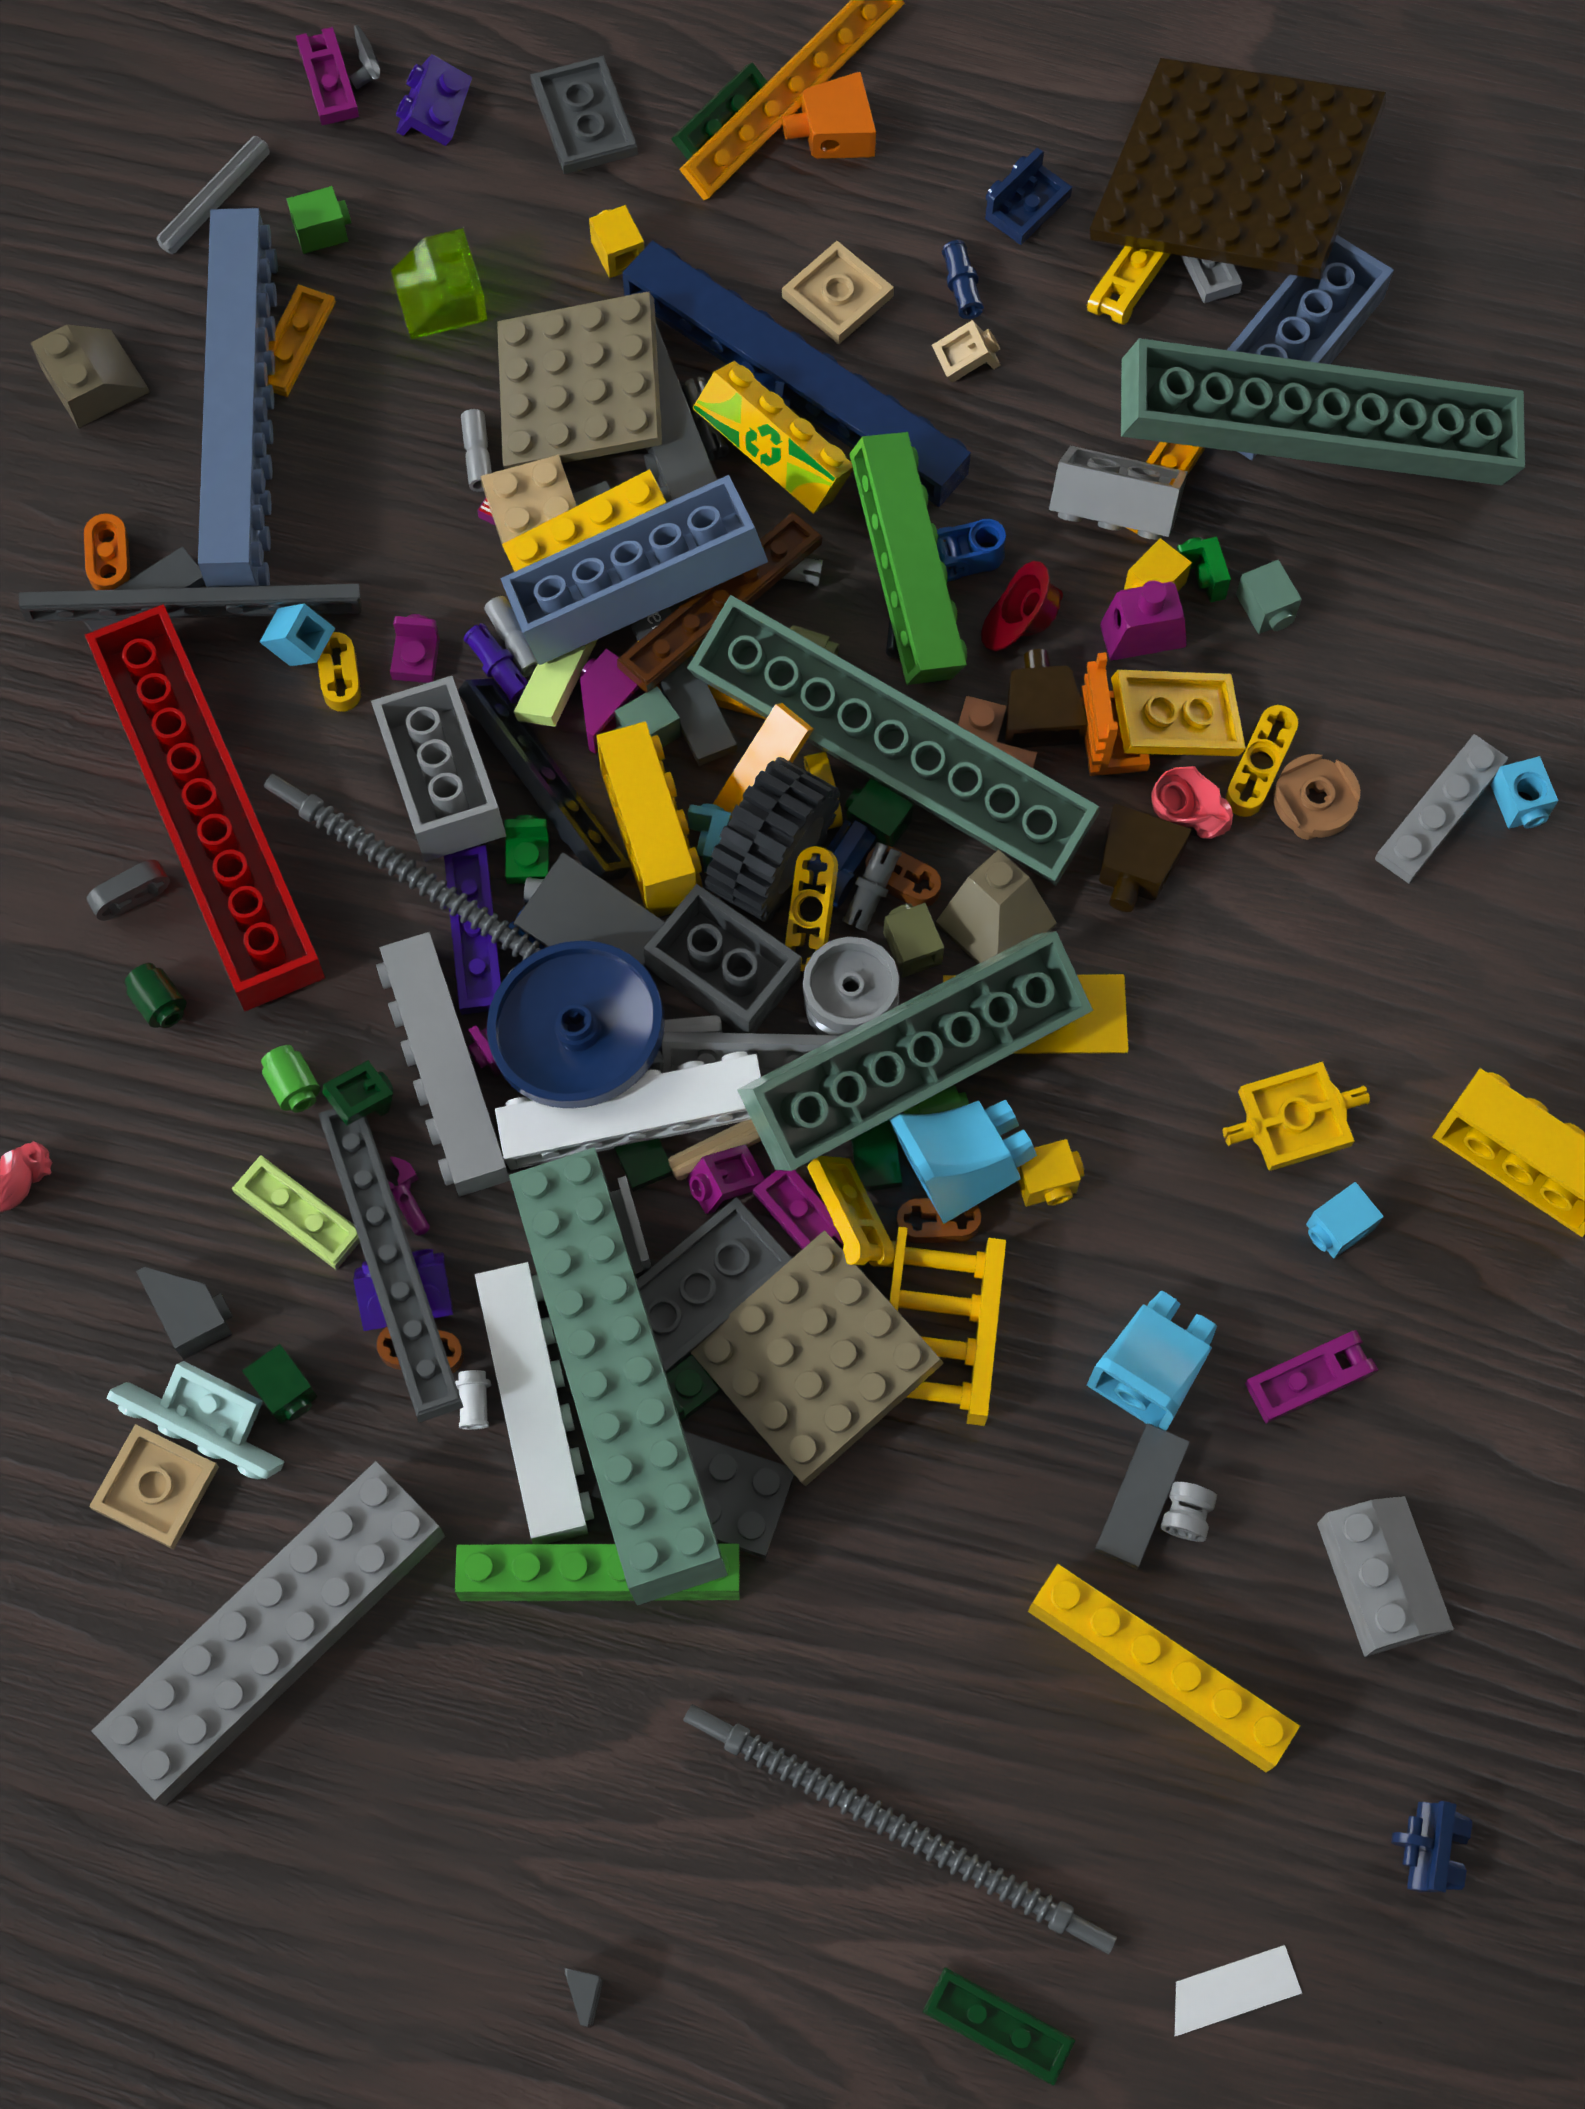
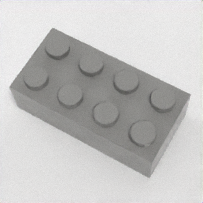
[371,676,506,862]

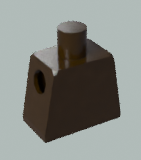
[1004,649,1088,748]
[1099,803,1192,912]

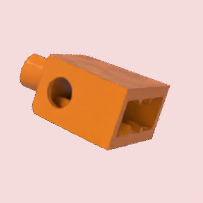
[782,72,876,159]

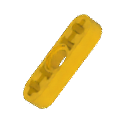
[1225,705,1298,817]
[785,846,838,971]

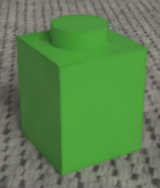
[287,186,351,254]

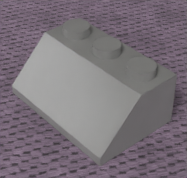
[1049,446,1188,540]
[1317,1496,1454,1657]

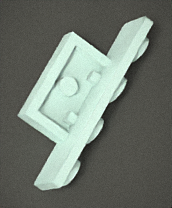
[107,1361,284,1479]

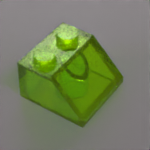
[391,228,488,340]

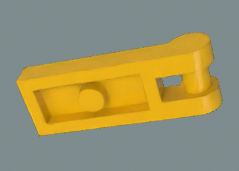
[1087,246,1170,325]
[807,1156,894,1267]

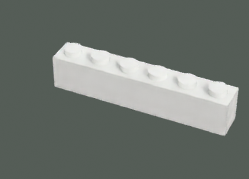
[495,1052,762,1170]
[475,1262,594,1544]

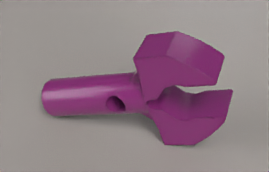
[388,1156,430,1236]

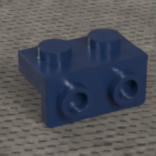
[985,147,1072,245]

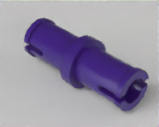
[463,623,528,704]

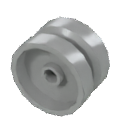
[803,936,899,1036]

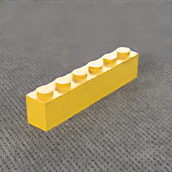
[1027,1564,1300,1773]

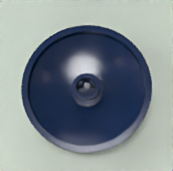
[487,941,665,1109]

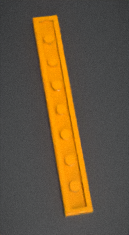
[679,0,905,200]

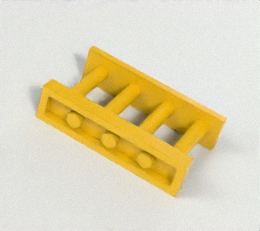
[888,1227,1006,1426]

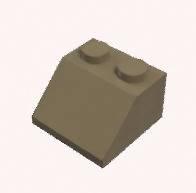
[31,324,150,429]

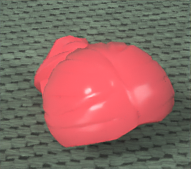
[1151,766,1233,839]
[0,1141,53,1213]

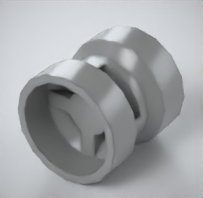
[1161,1482,1217,1542]

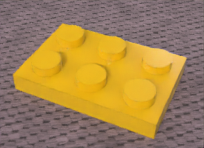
[1111,670,1246,756]

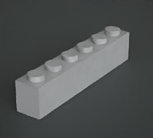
[376,932,510,1197]

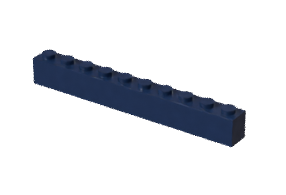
[622,240,971,507]

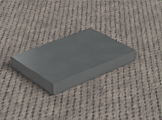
[530,55,638,174]
[513,852,665,965]

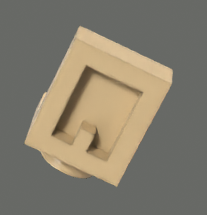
[932,320,1001,383]

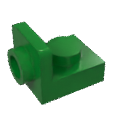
[1176,537,1231,602]
[504,815,550,884]

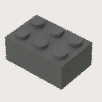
[643,884,801,1033]

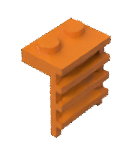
[1080,652,1150,776]

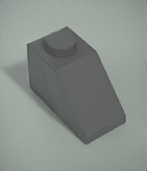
[136,1267,233,1360]

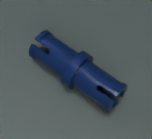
[942,240,984,319]

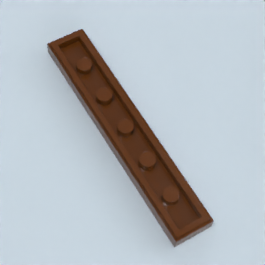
[617,512,823,693]

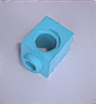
[1490,756,1558,829]
[1306,1182,1384,1259]

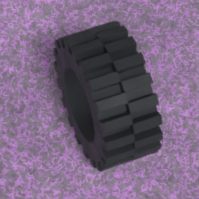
[705,757,840,922]

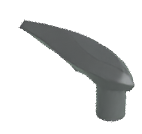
[348,25,381,90]

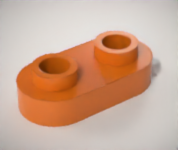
[84,513,130,590]

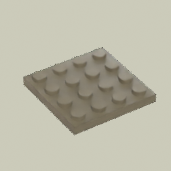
[497,291,662,469]
[691,1230,944,1486]

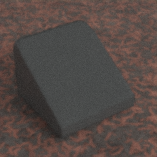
[564,1968,603,2028]

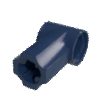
[803,820,877,908]

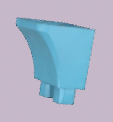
[889,1100,1037,1224]
[1086,1291,1217,1431]

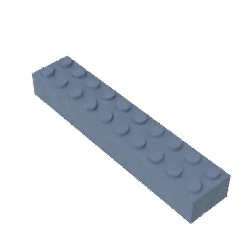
[198,208,278,587]

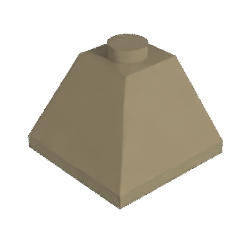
[935,849,1057,964]

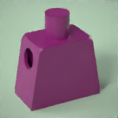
[1100,580,1187,661]

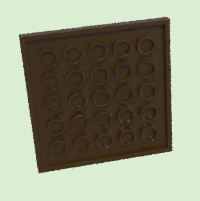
[1090,58,1386,280]

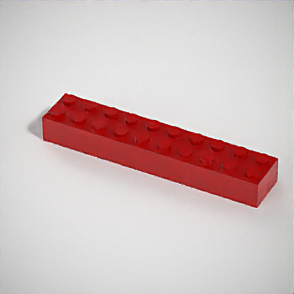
[85,604,325,1011]

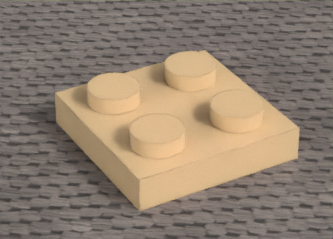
[782,241,894,344]
[480,455,577,552]
[89,1424,219,1550]

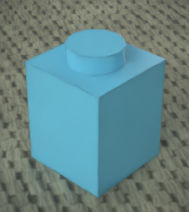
[260,603,335,666]

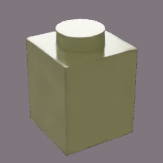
[883,903,944,978]

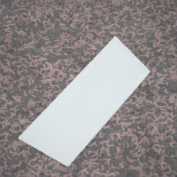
[1175,1945,1302,2036]

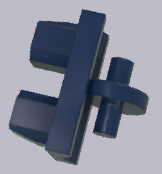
[1391,1801,1472,1892]

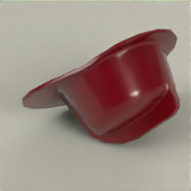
[981,561,1063,651]

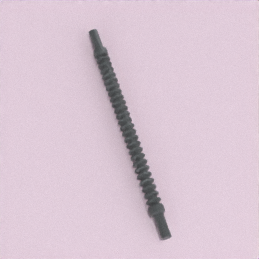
[264,773,547,961]
[683,1704,1117,1955]

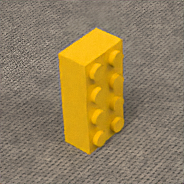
[596,721,703,917]
[1432,1068,1585,1237]

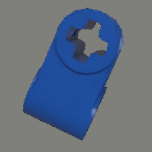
[937,519,1006,582]

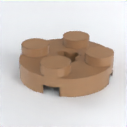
[1273,754,1361,840]

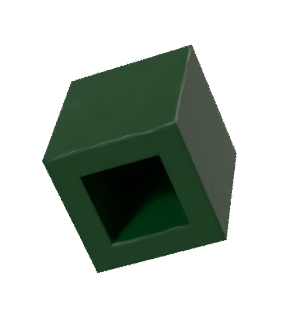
[844,778,913,847]
[242,1344,317,1424]

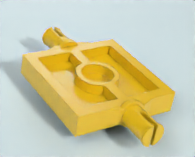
[1223,1062,1370,1171]

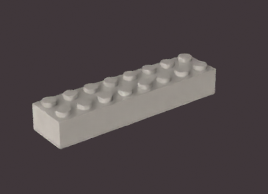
[91,1461,445,1806]

